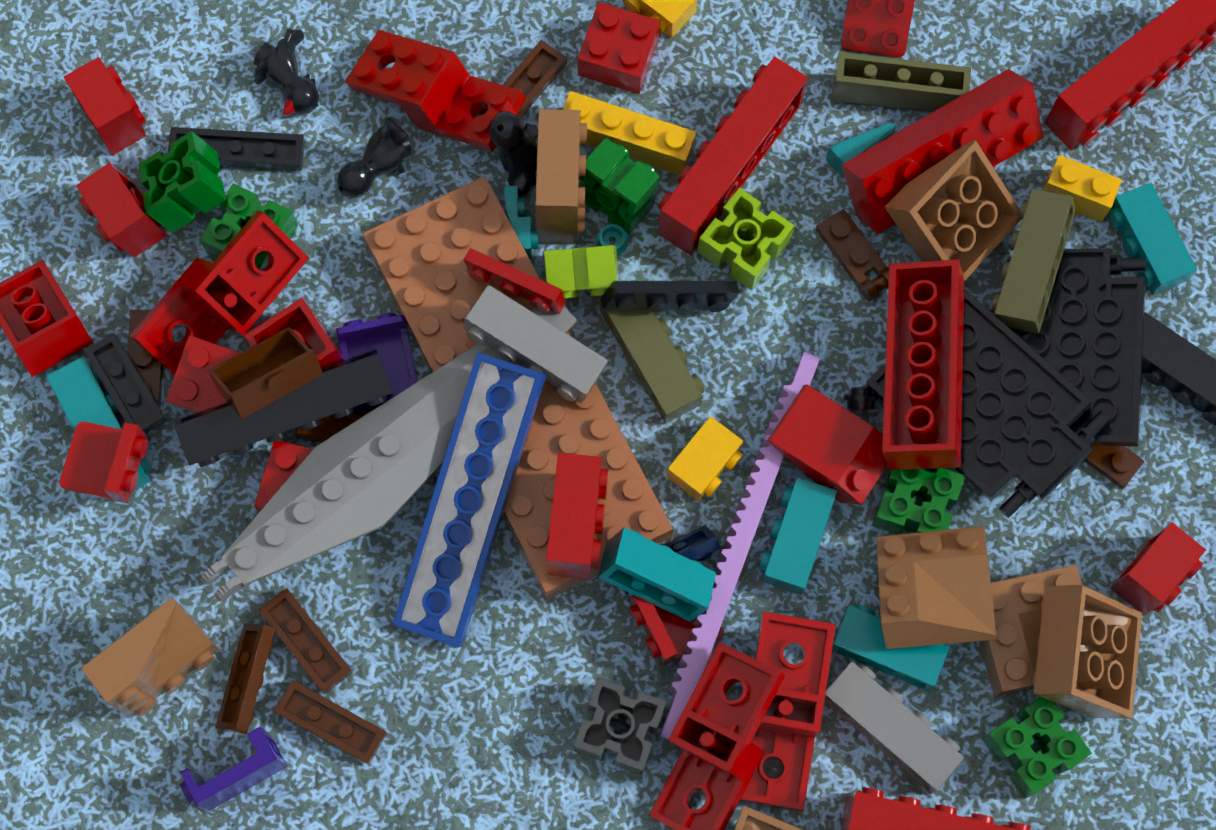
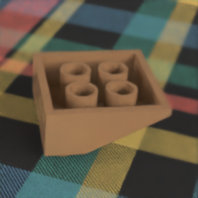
[536,109,587,244]
[885,140,1020,281]
[876,526,997,649]
[979,564,1083,698]
[1033,585,1142,719]
[81,597,219,718]

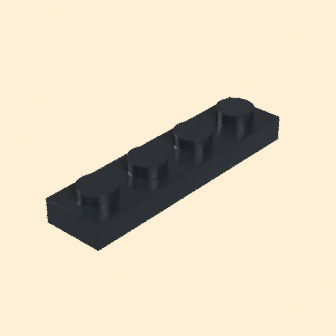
[168,127,305,171]
[600,281,740,313]

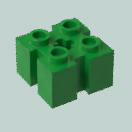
[138,131,226,233]
[579,138,660,236]
[200,183,298,270]
[871,468,965,535]
[981,697,1092,799]

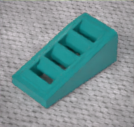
[826,122,896,178]

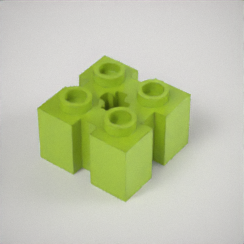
[697,187,795,291]
[544,245,619,298]

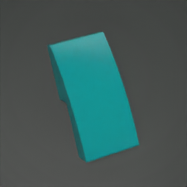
[504,186,539,260]

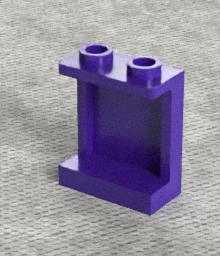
[336,313,418,414]
[180,727,288,811]

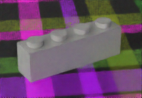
[463,285,608,403]
[824,661,965,794]

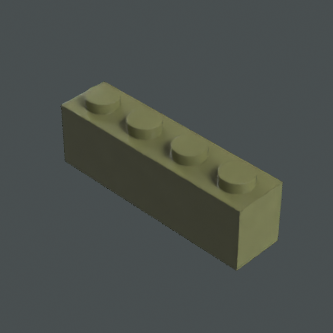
[831,52,971,112]
[992,189,1076,334]
[599,299,705,424]

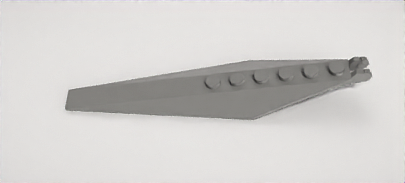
[200,306,577,602]

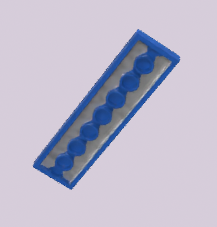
[392,352,547,648]

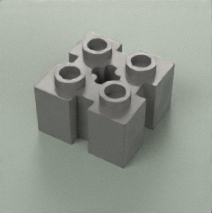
[573,677,667,775]

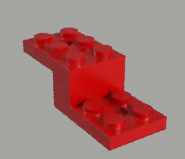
[345,30,526,152]
[129,211,309,376]
[740,612,836,812]
[649,642,785,830]

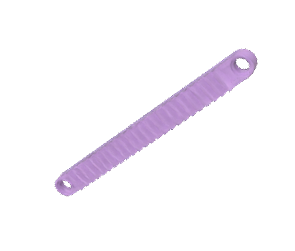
[660,352,820,739]

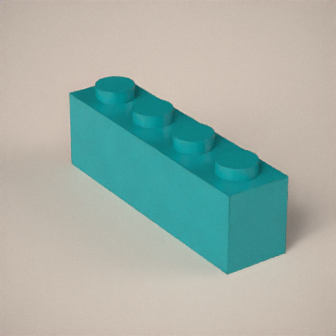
[46,356,152,490]

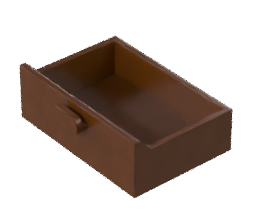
[208,327,323,419]

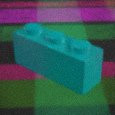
[1107,182,1197,295]
[758,477,837,595]
[598,527,716,622]
[832,604,950,691]

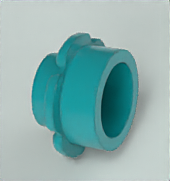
[596,224,629,255]

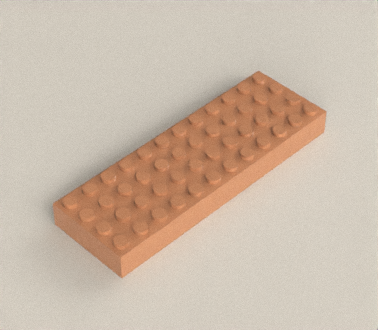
[363,176,673,600]

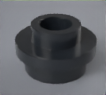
[844,387,878,410]

